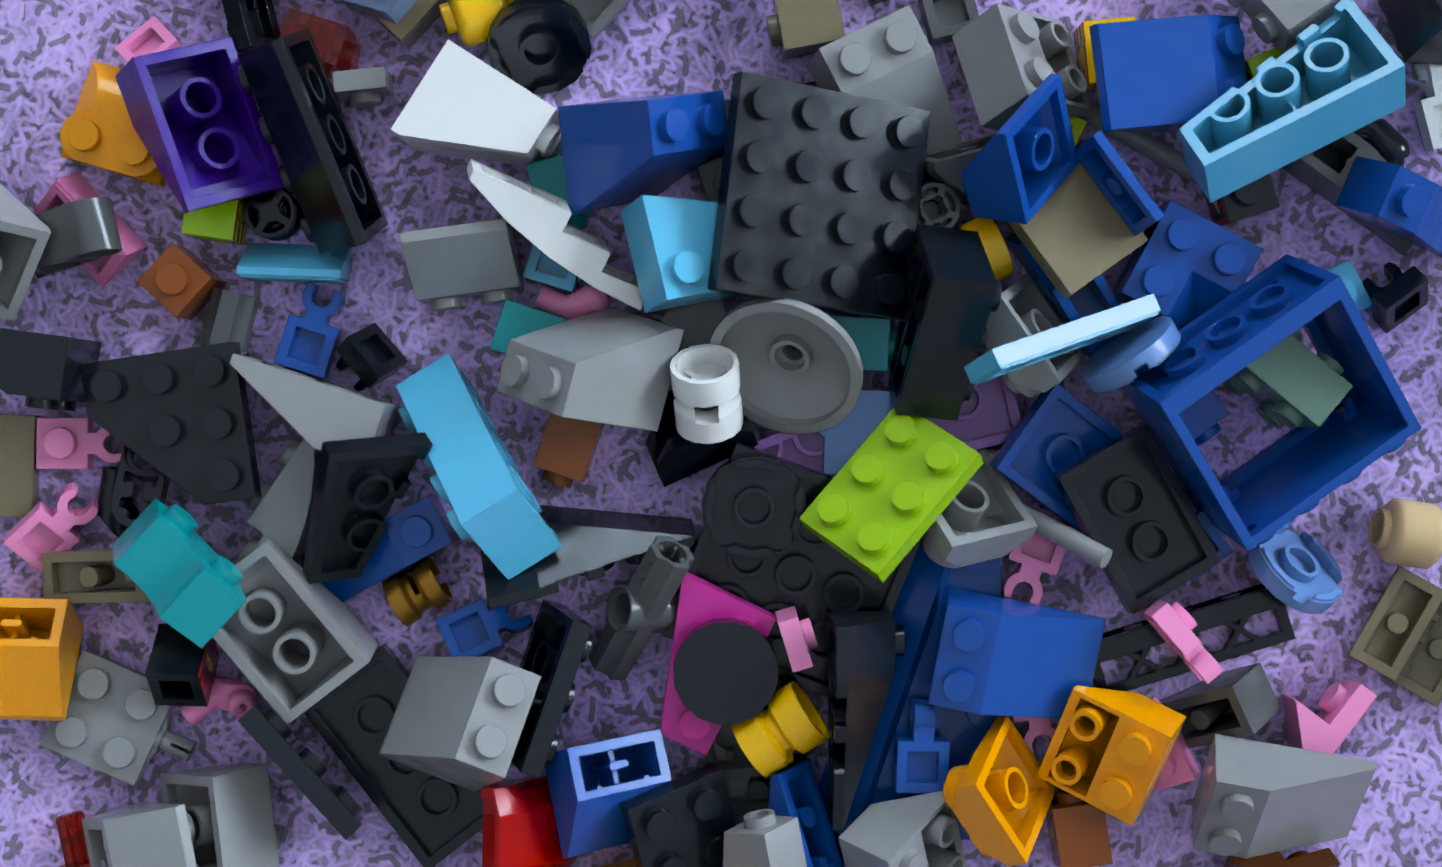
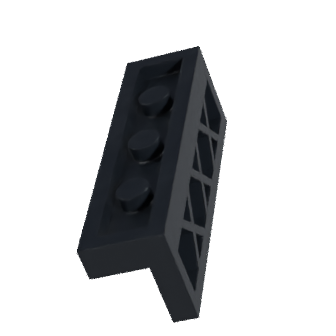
[1093,583,1296,691]

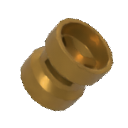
[382,557,453,627]

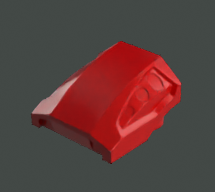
[481,775,579,867]

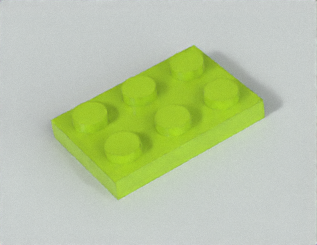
[799,407,984,583]

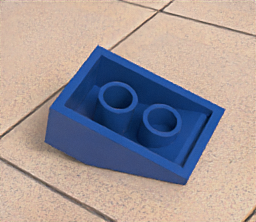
[1089,15,1248,132]
[928,587,1106,719]

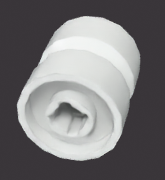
[670,344,743,444]

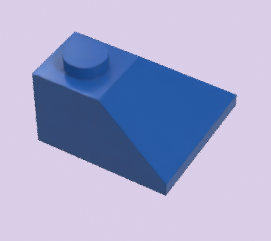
[961,73,1079,225]

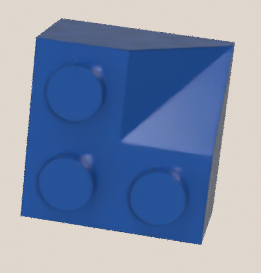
[1113,200,1263,331]

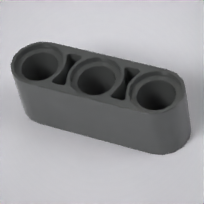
[34,197,123,278]

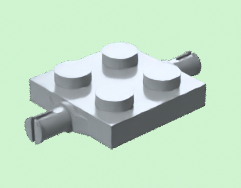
[40,649,197,786]

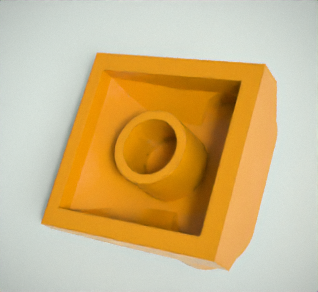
[60,61,166,188]
[943,716,1056,866]

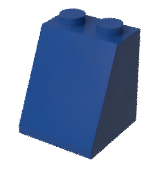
[558,90,727,213]

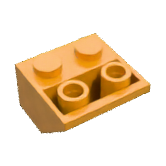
[0,598,84,721]
[1037,685,1186,826]

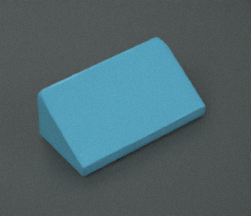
[236,242,351,284]

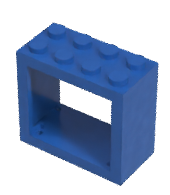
[1123,254,1421,551]

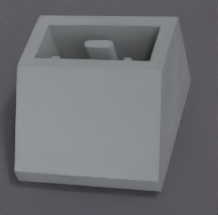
[952,3,1092,130]
[838,791,967,867]
[81,803,200,867]

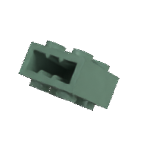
[1222,330,1353,429]

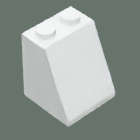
[391,39,562,166]

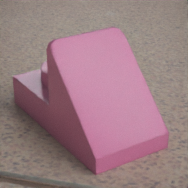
[1282,678,1377,754]

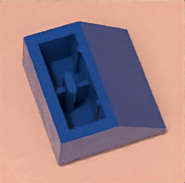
[545,729,672,858]

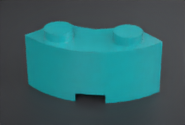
[112,498,246,648]

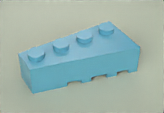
[1179,0,1406,203]
[620,195,739,313]
[396,353,563,580]

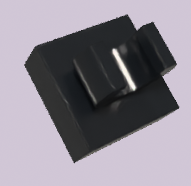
[1362,262,1428,334]
[335,323,408,392]

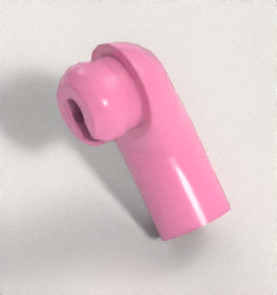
[534,283,611,320]
[179,677,258,725]

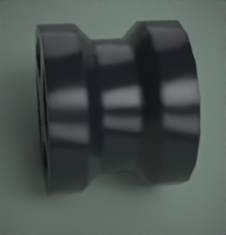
[244,189,303,241]

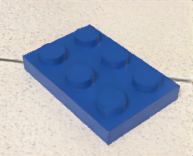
[989,384,1123,535]

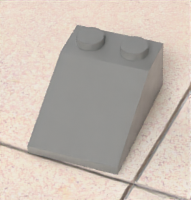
[807,5,963,178]
[229,354,402,451]
[212,539,379,725]
[1192,734,1376,859]

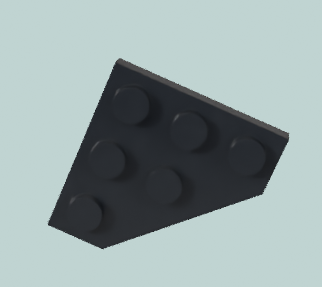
[80,341,262,505]

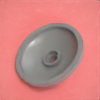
[710,298,863,434]

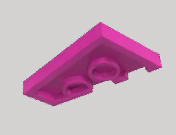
[660,572,777,756]

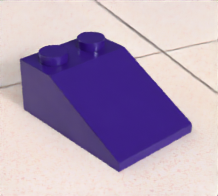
[115,37,284,213]

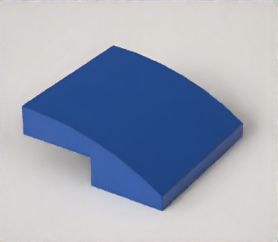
[1076,130,1165,236]

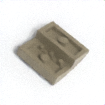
[1347,566,1442,707]

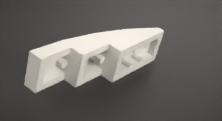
[466,158,643,310]

